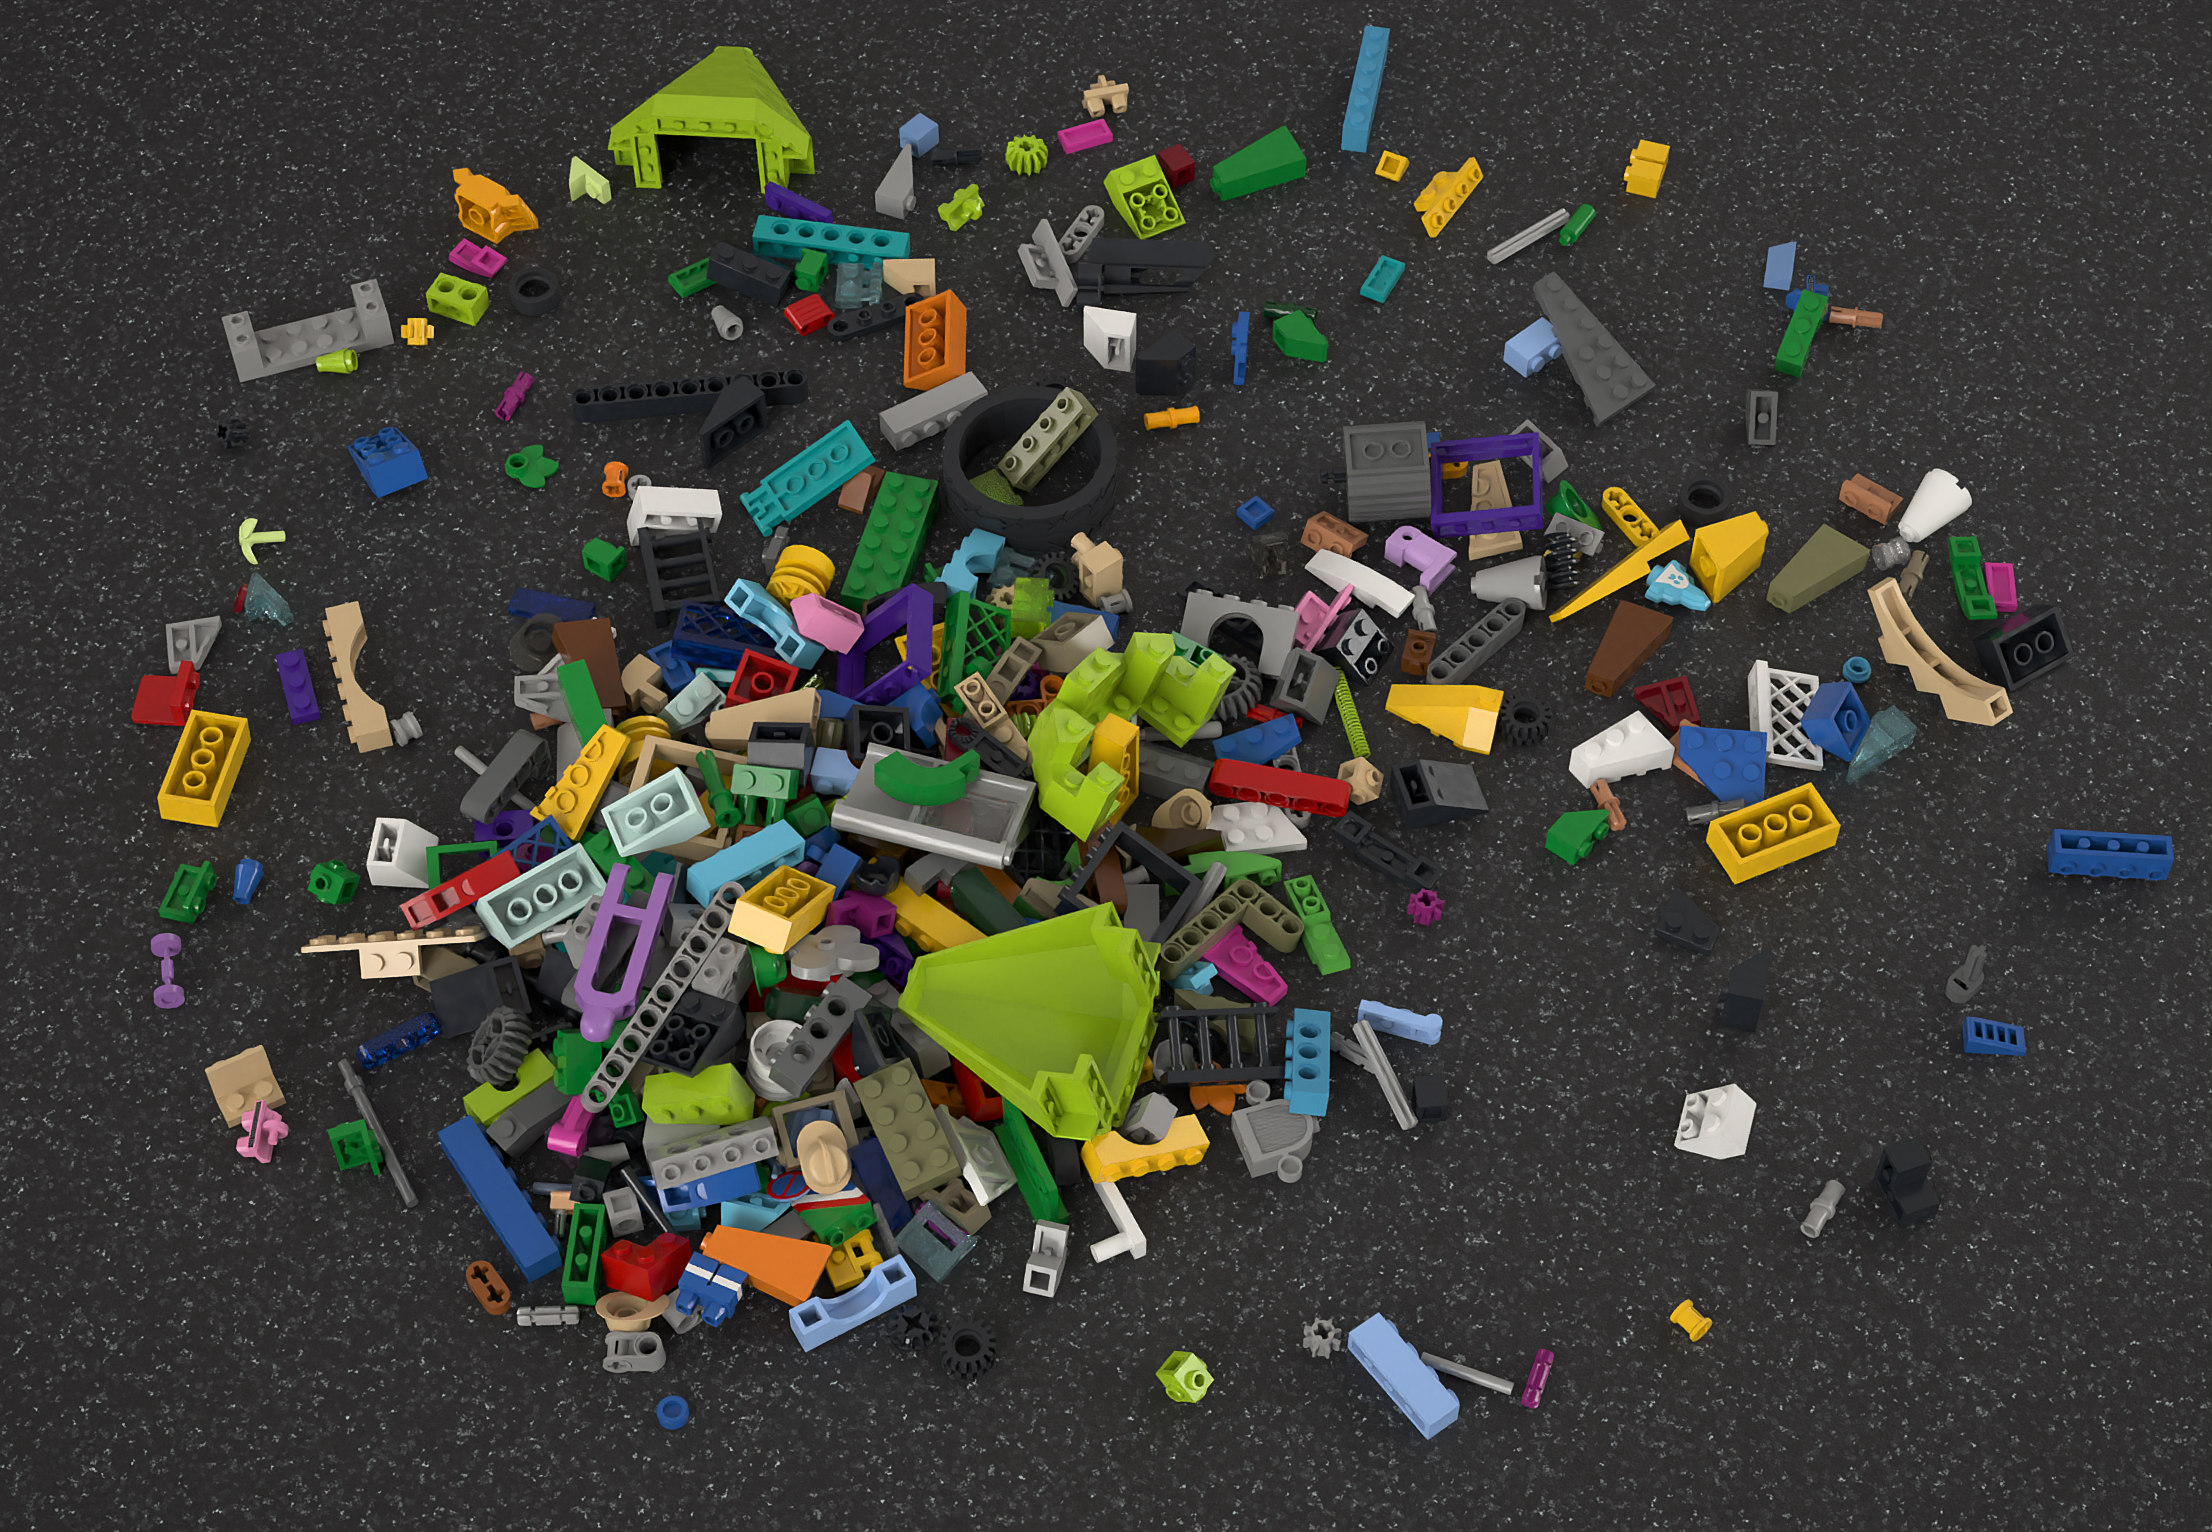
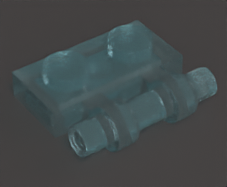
[835,262,884,308]

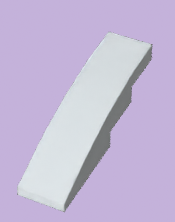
[1305,548,1415,619]

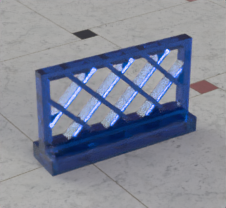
[670,600,784,670]

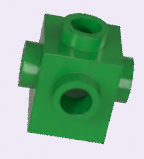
[308,859,361,905]

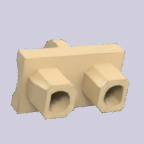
[1082,75,1129,118]

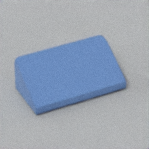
[1763,242,1796,291]

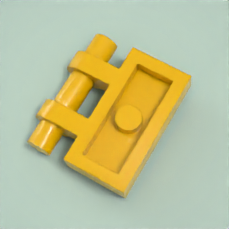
[813,1229,884,1293]

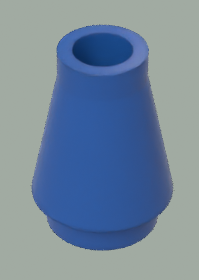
[232,859,264,904]

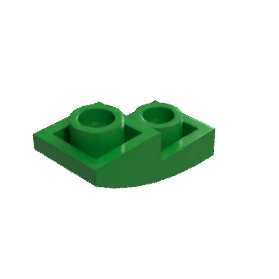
[589,1066,645,1128]

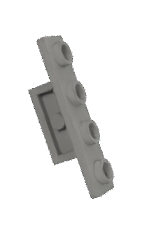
[1018,219,1078,307]

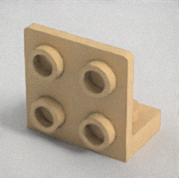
[205,1045,286,1128]

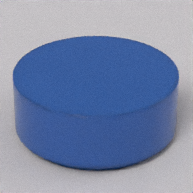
[656,1395,689,1429]

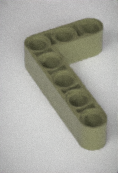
[1154,879,1304,981]

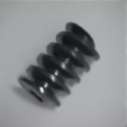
[1544,532,1582,591]

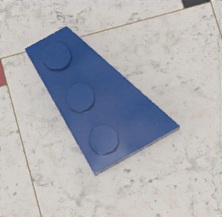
[1213,713,1302,765]

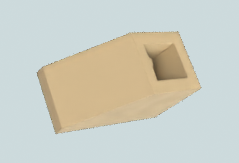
[883,258,936,299]

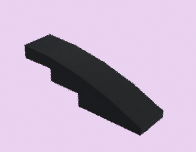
[1176,575,1264,655]

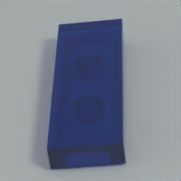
[508,587,596,623]
[847,1136,914,1233]

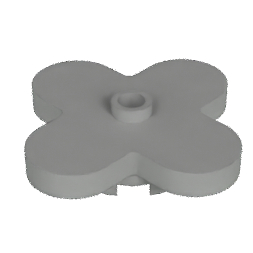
[783,925,879,981]

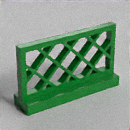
[937,590,1014,704]
[993,1095,1069,1224]

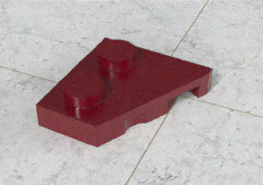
[1633,675,1701,733]

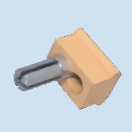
[550,1191,579,1237]

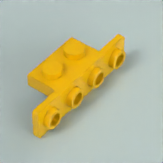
[1413,157,1483,238]

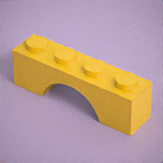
[1080,1114,1210,1184]

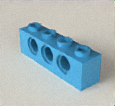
[1284,1008,1330,1116]

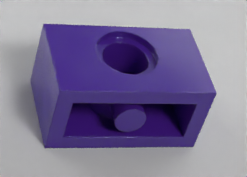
[474,809,536,858]

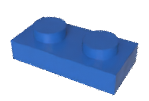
[647,640,695,696]

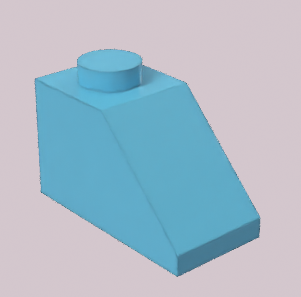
[721,1192,791,1232]

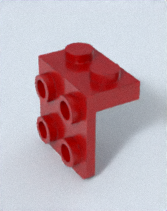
[131,660,200,726]

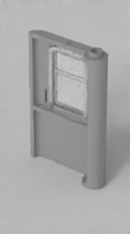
[831,742,1036,870]

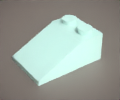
[601,767,711,857]

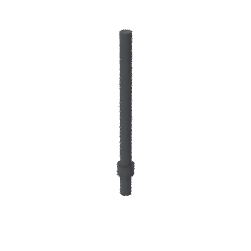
[338,1059,419,1207]

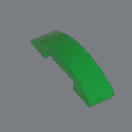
[1948,536,1998,620]

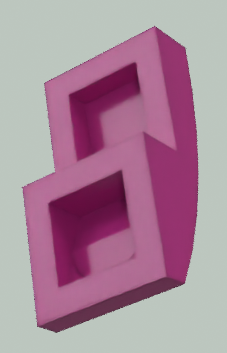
[449,238,507,278]

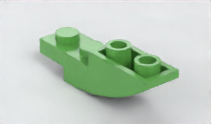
[1163,851,1282,896]
[1283,875,1350,975]

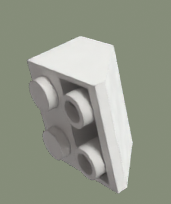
[1084,306,1136,372]
[366,818,439,888]
[1674,1084,1756,1159]

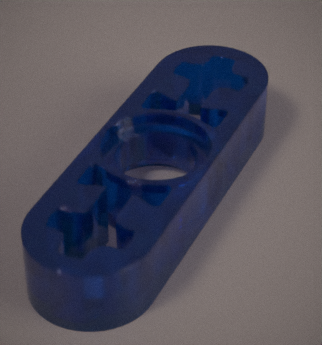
[356,1013,442,1069]

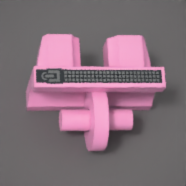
[236,1100,289,1163]

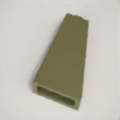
[1766,524,1870,614]

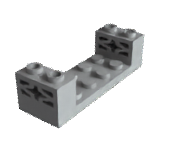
[222,279,394,382]
[562,894,755,1004]

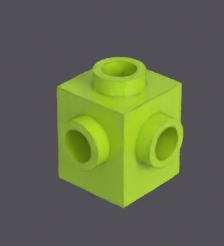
[1155,1351,1214,1403]

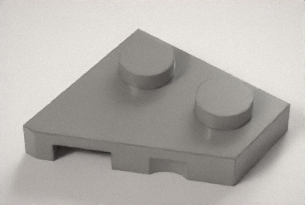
[166,616,222,674]
[514,674,572,723]

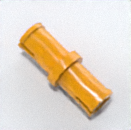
[1144,406,1200,430]

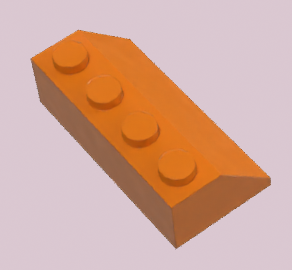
[903,289,967,391]

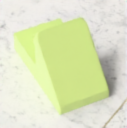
[569,156,612,204]

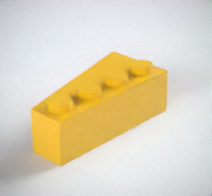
[1087,712,1139,826]

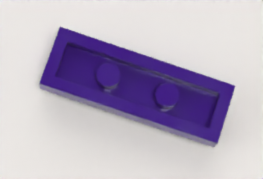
[764,181,833,224]
[275,648,321,725]

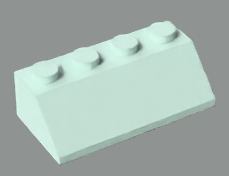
[475,843,607,950]

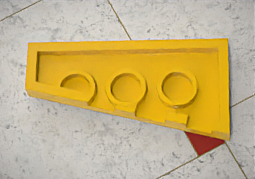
[529,724,631,841]

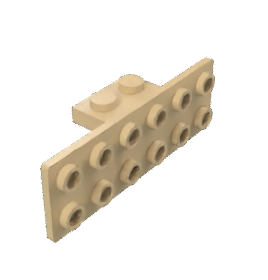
[301,925,490,979]

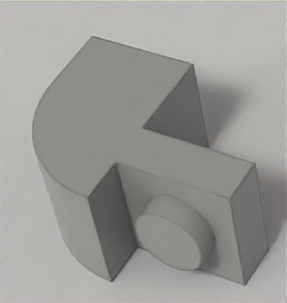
[1023,1219,1069,1298]

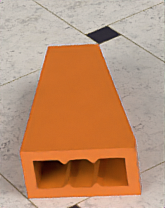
[699,1225,833,1307]

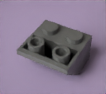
[1270,647,1340,725]

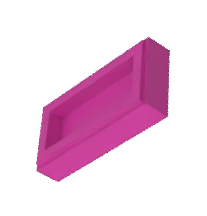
[1057,118,1113,154]
[1983,562,2018,612]

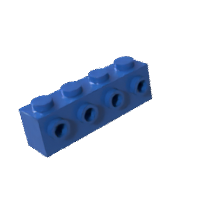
[2047,829,2174,880]

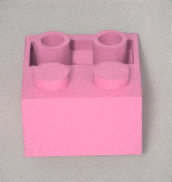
[790,593,865,655]

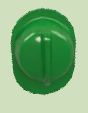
[1545,480,1602,531]
[743,938,787,997]

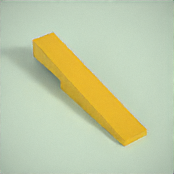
[1549,520,1690,622]

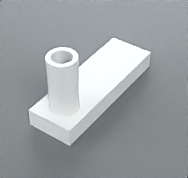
[1090,1181,1146,1263]

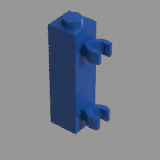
[806,843,864,935]

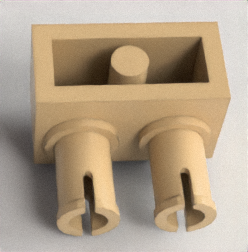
[1071,532,1123,608]

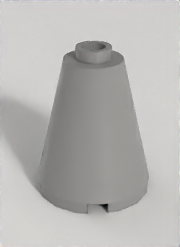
[1471,555,1547,610]

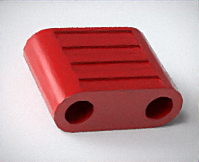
[784,294,835,336]

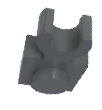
[762,526,790,576]

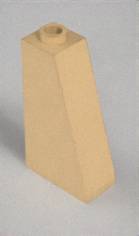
[705,688,821,750]

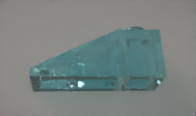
[1846,705,1917,784]

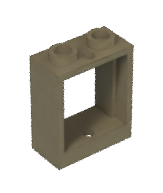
[767,1089,860,1172]

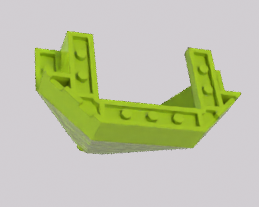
[608,46,815,194]
[898,901,1161,1141]

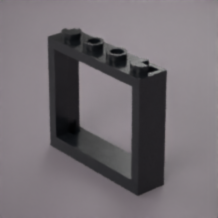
[1054,820,1204,948]

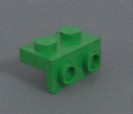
[158,861,217,924]
[328,1119,383,1176]

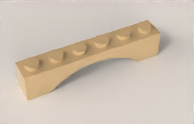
[322,601,393,753]

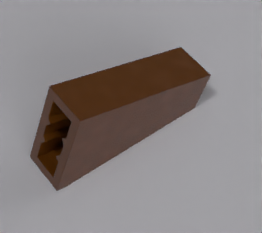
[1585,600,1674,698]
[552,617,626,722]

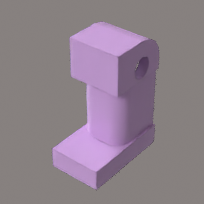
[1384,526,1457,597]

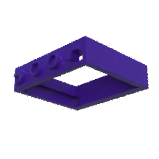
[1431,432,1543,539]
[836,583,933,706]

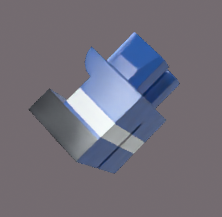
[676,1251,750,1327]

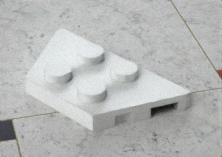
[1206,802,1307,855]
[934,1104,1018,1206]

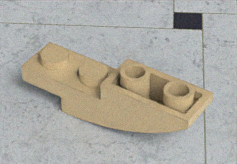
[954,671,1033,768]

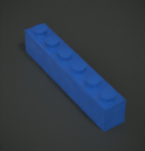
[437,1115,563,1283]

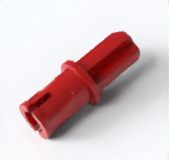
[1247,703,1303,732]

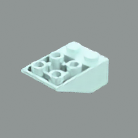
[657,672,743,755]

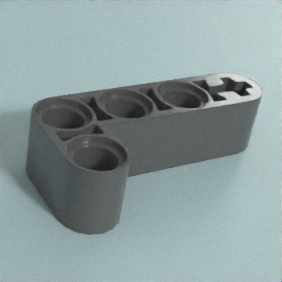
[460,729,552,825]

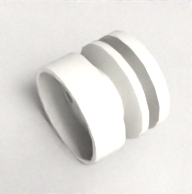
[746,1020,807,1102]

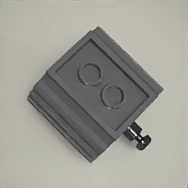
[1320,421,1431,523]

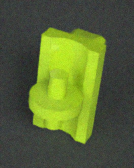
[938,184,985,231]

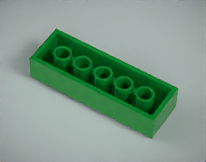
[840,471,940,614]

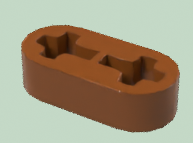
[466,1260,512,1315]

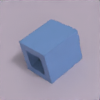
[899,113,939,158]

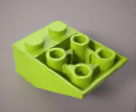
[1104,155,1186,239]

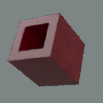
[1158,143,1195,189]

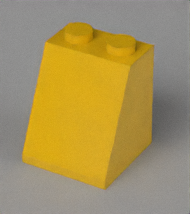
[1689,511,1769,604]

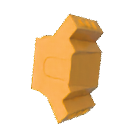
[453,168,539,244]

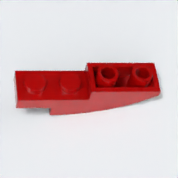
[400,850,522,931]

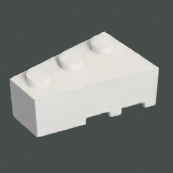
[627,486,722,546]
[1569,710,1675,788]

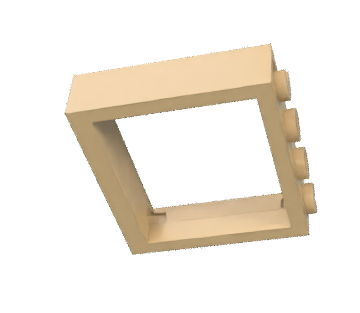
[628,734,748,861]

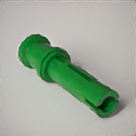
[696,749,741,828]

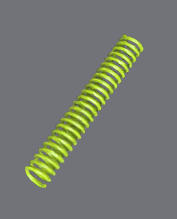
[1334,667,1371,759]

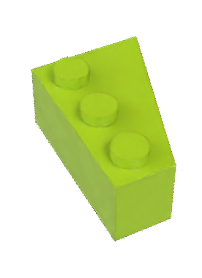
[642,1063,755,1125]

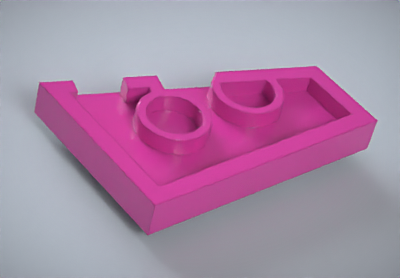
[1199,924,1288,1007]

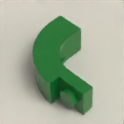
[874,749,980,806]

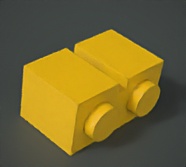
[1624,140,1670,198]

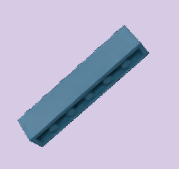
[1341,25,1390,153]

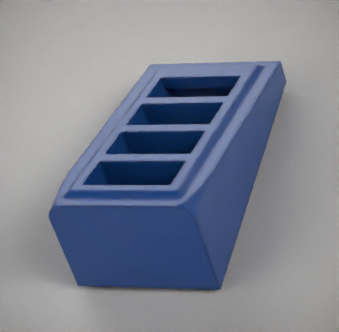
[1962,1017,2026,1056]

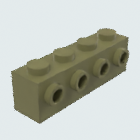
[998,387,1099,492]

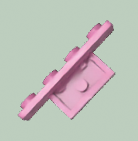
[1294,583,1354,653]

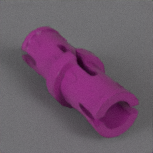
[495,372,534,421]

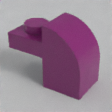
[825,890,897,939]

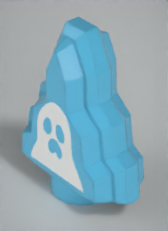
[1645,560,1711,611]

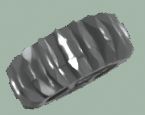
[1212,653,1263,722]
[467,1005,533,1088]

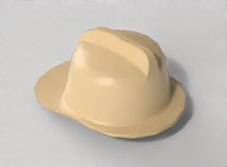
[1152,789,1212,830]
[797,1120,851,1195]
[595,1292,670,1333]

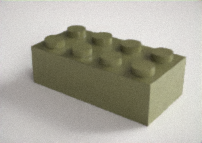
[853,1058,963,1201]

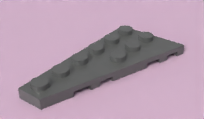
[1532,271,1656,427]

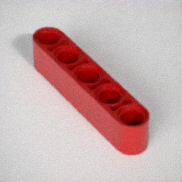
[1208,758,1352,817]

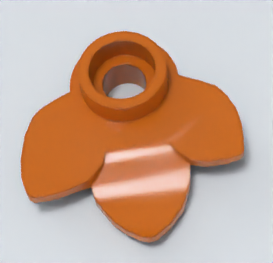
[1189,1061,1247,1116]

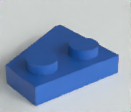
[1231,311,1250,385]

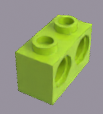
[426,273,490,326]

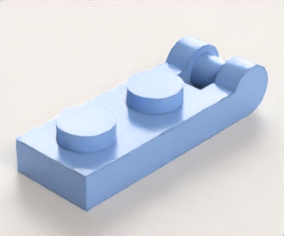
[1357,999,1442,1045]

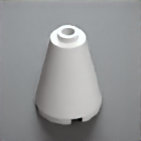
[1898,469,1972,543]

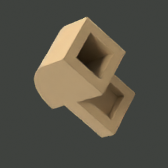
[621,654,668,716]

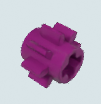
[1407,888,1444,926]

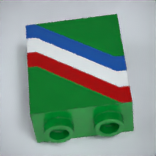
[785,1180,876,1249]

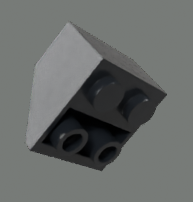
[1314,608,1394,687]
[747,722,816,789]

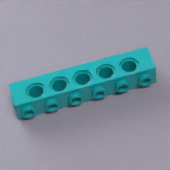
[752,215,910,271]

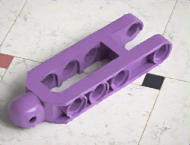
[574,863,675,1042]

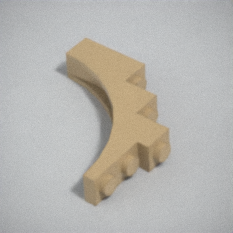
[1868,577,2013,726]

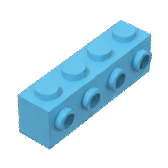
[686,819,805,909]

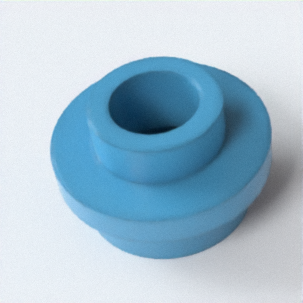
[1843,657,1871,683]

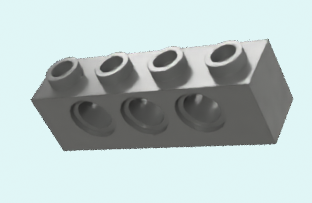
[768,975,872,1099]

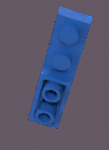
[636,1162,762,1213]

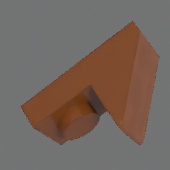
[838,465,886,515]

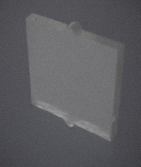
[873,1203,899,1259]

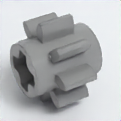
[1303,1318,1342,1359]

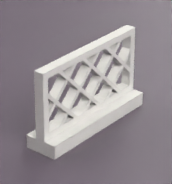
[1748,660,1823,771]

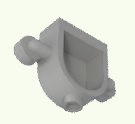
[1231,1080,1320,1183]

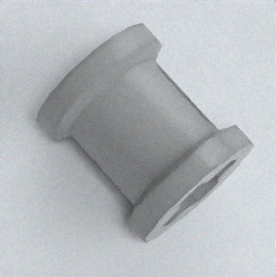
[1098,589,1133,614]

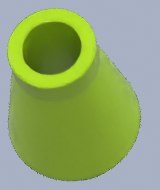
[316,348,358,374]

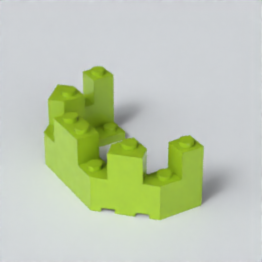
[1027,632,1236,842]

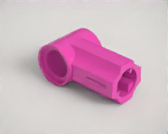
[547,1094,596,1157]

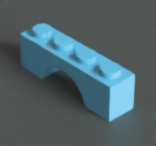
[934,528,1005,608]
[724,578,826,670]

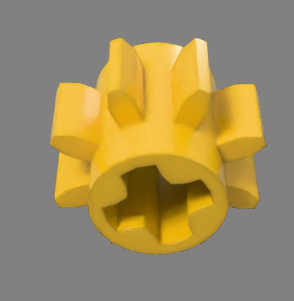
[401,318,434,345]

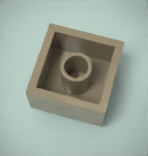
[1028,611,1115,673]

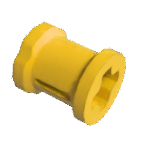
[1670,1299,1712,1342]

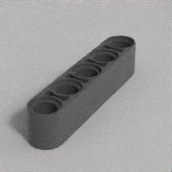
[1426,598,1526,685]
[561,889,651,1013]

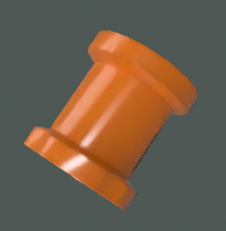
[602,461,628,497]

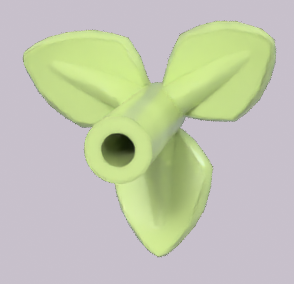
[239,518,285,564]

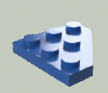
[1678,726,1767,807]

